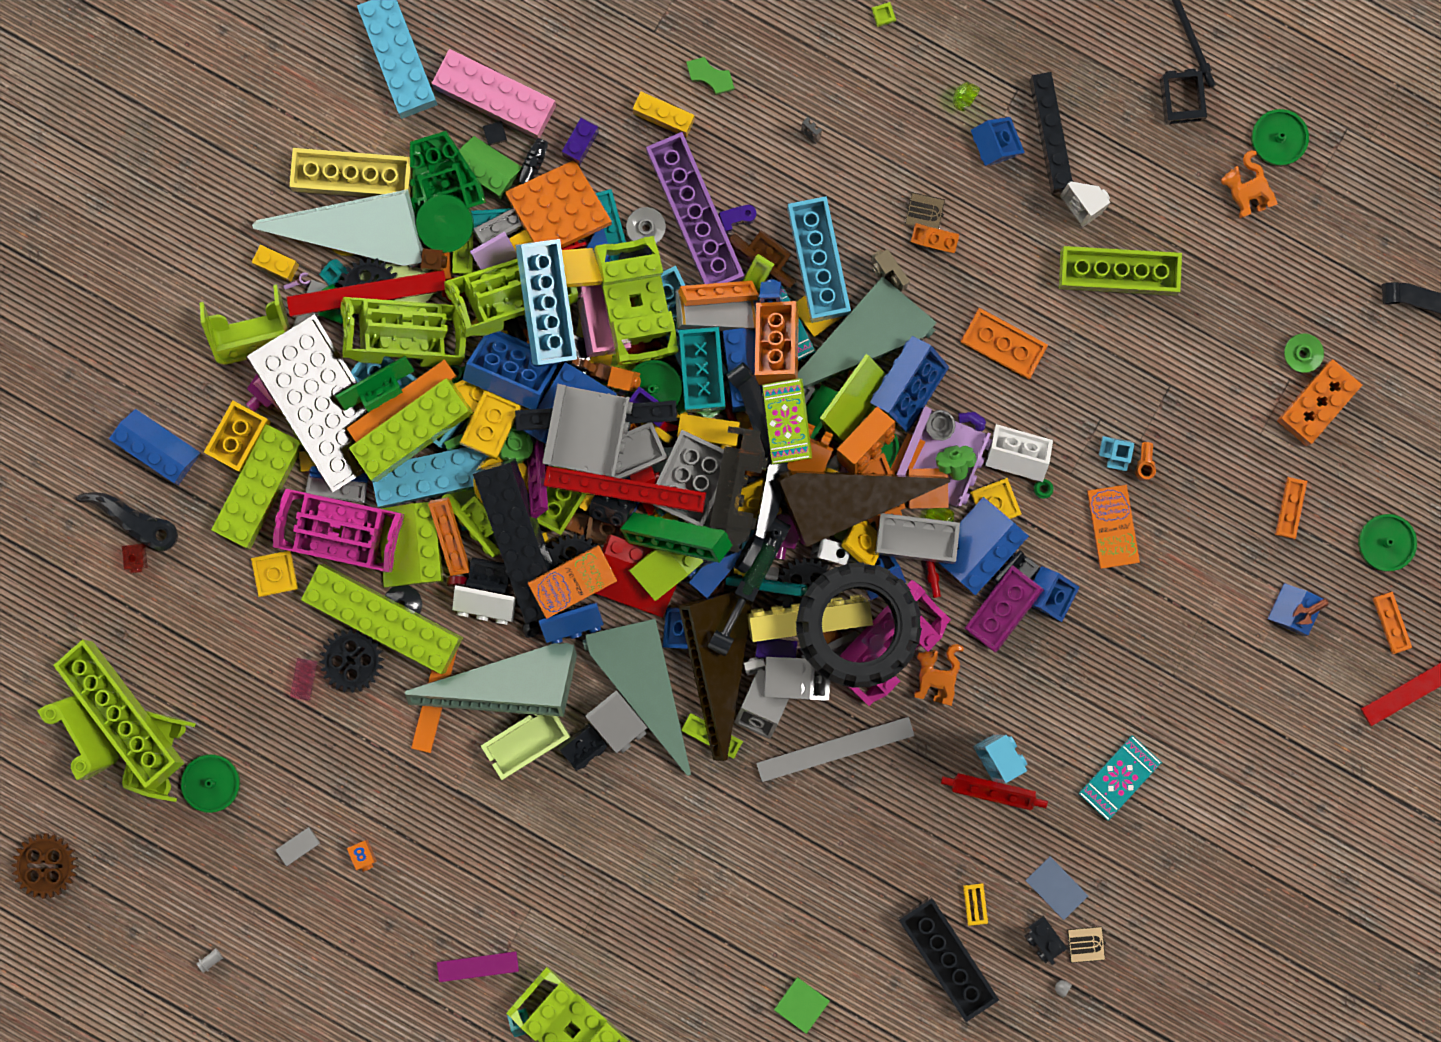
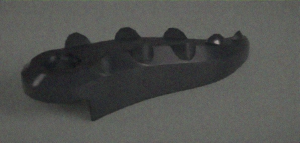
[76,492,178,551]

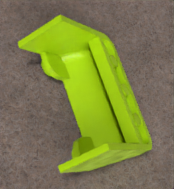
[199,284,290,365]
[122,711,196,802]

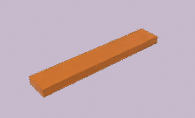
[347,359,457,442]
[411,649,458,753]

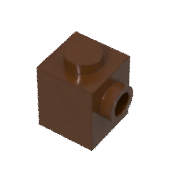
[421,249,447,273]

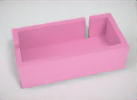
[576,285,631,357]

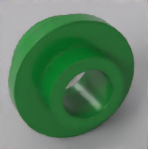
[1034,479,1054,499]

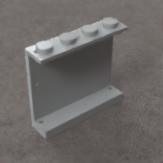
[543,384,633,477]

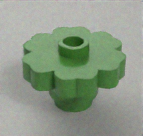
[935,445,977,481]

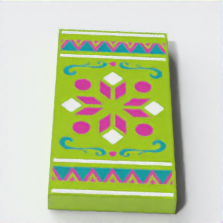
[762,378,812,465]

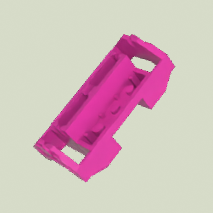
[273,489,404,572]
[840,580,951,706]

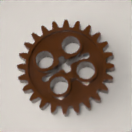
[11,833,79,899]

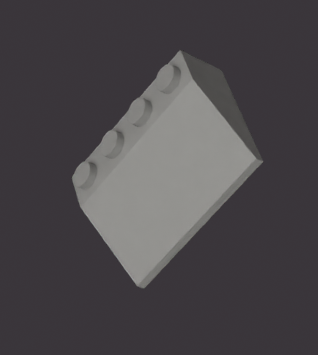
[653,430,737,526]

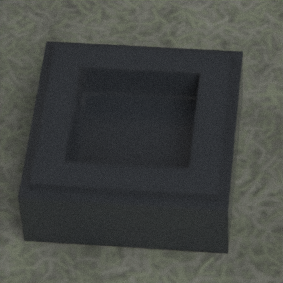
[483,121,507,146]

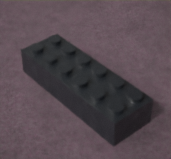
[897,896,999,1022]

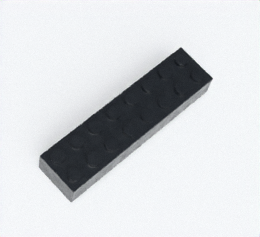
[473,458,565,623]

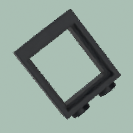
[1160,69,1207,125]

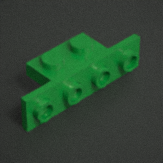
[336,356,414,412]

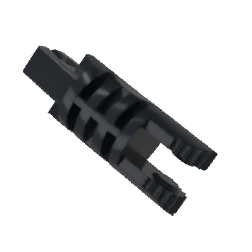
[519,138,548,185]

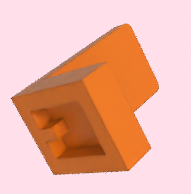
[911,223,959,253]

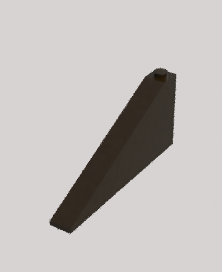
[776,470,950,547]
[679,587,752,761]

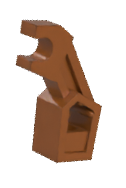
[571,357,612,383]

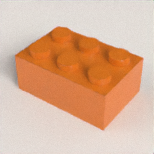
[837,407,895,473]

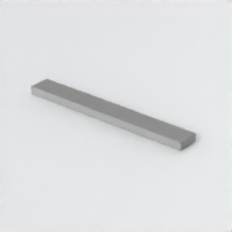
[756,717,915,782]

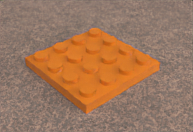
[505,161,612,248]

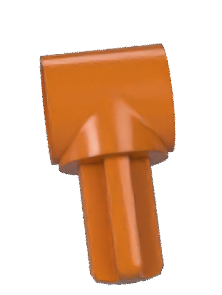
[1135,442,1156,481]

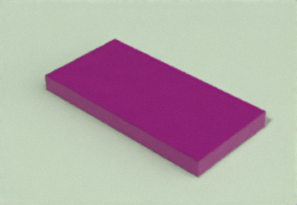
[964,565,1044,653]

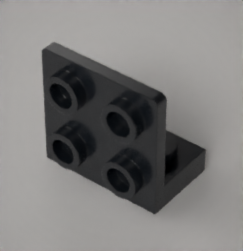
[1024,916,1068,965]

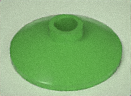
[1284,333,1324,373]

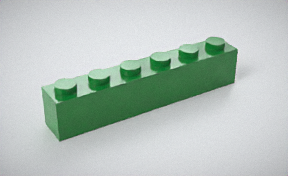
[621,512,733,563]

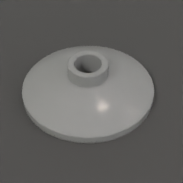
[626,207,666,243]

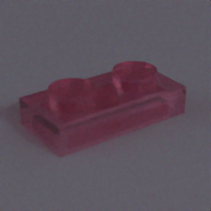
[290,658,318,701]

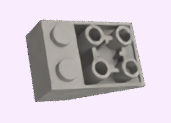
[764,657,830,700]

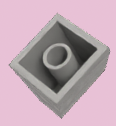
[734,668,789,739]
[585,690,648,754]

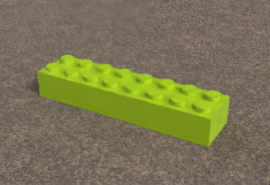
[301,564,463,674]
[53,639,185,789]

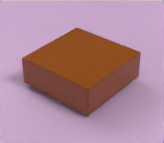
[565,512,589,535]

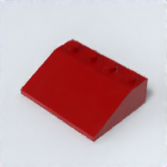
[595,535,677,618]

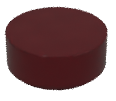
[447,576,467,587]

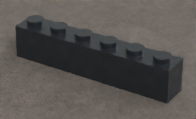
[1029,72,1073,194]

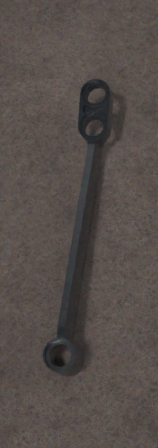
[1381,282,1441,314]
[727,362,789,470]
[734,452,788,574]

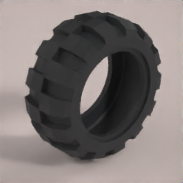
[796,563,922,688]

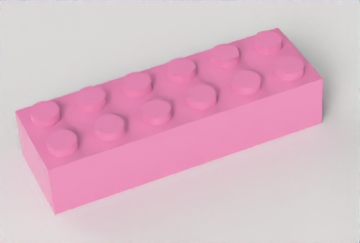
[432,49,556,139]

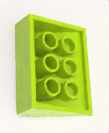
[820,354,886,444]
[380,502,444,588]

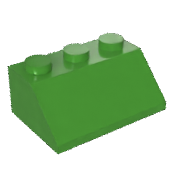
[459,136,522,200]

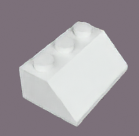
[1060,182,1111,227]
[985,424,1053,482]
[452,585,517,625]

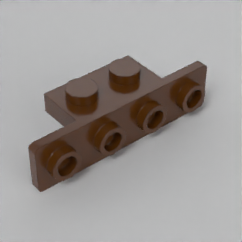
[729,230,796,288]

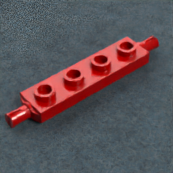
[941,773,1048,810]

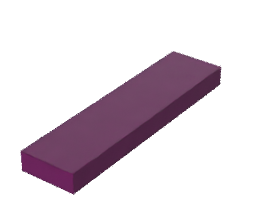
[526,441,548,519]
[437,951,519,982]

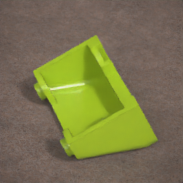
[37,695,119,780]

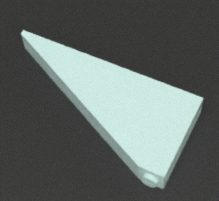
[252,189,423,267]

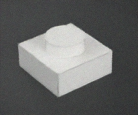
[744,657,766,676]

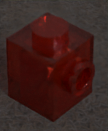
[122,544,148,574]

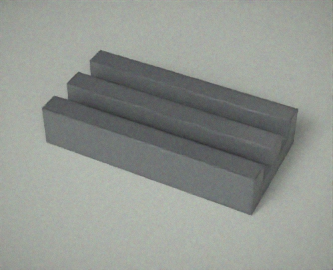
[801,117,822,144]

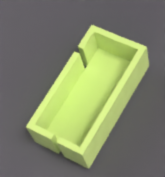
[481,715,571,780]

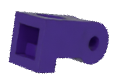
[719,205,757,234]

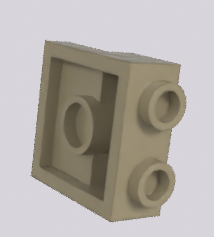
[871,249,910,292]

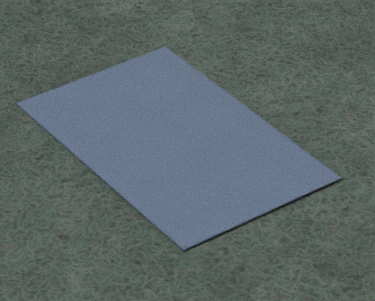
[1025,856,1088,920]

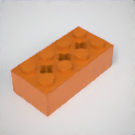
[755,301,799,385]
[1277,359,1362,447]

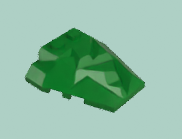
[410,131,486,218]

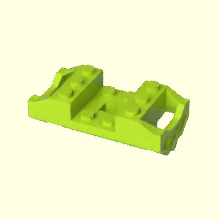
[594,236,678,365]
[445,259,578,337]
[341,297,466,367]
[506,966,632,1042]

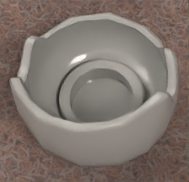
[926,410,956,441]

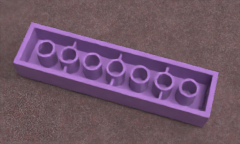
[646,132,744,284]

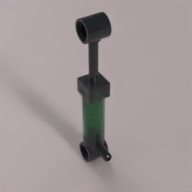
[707,518,791,657]

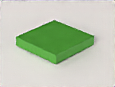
[774,977,830,1034]

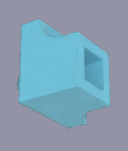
[1099,436,1135,471]

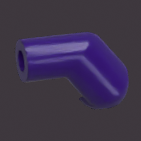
[958,412,986,431]

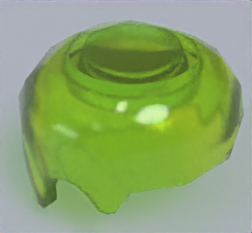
[953,82,980,112]
[924,508,954,522]

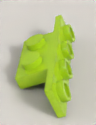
[441,493,501,557]

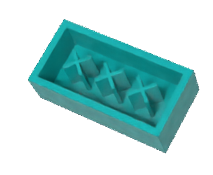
[679,327,725,413]

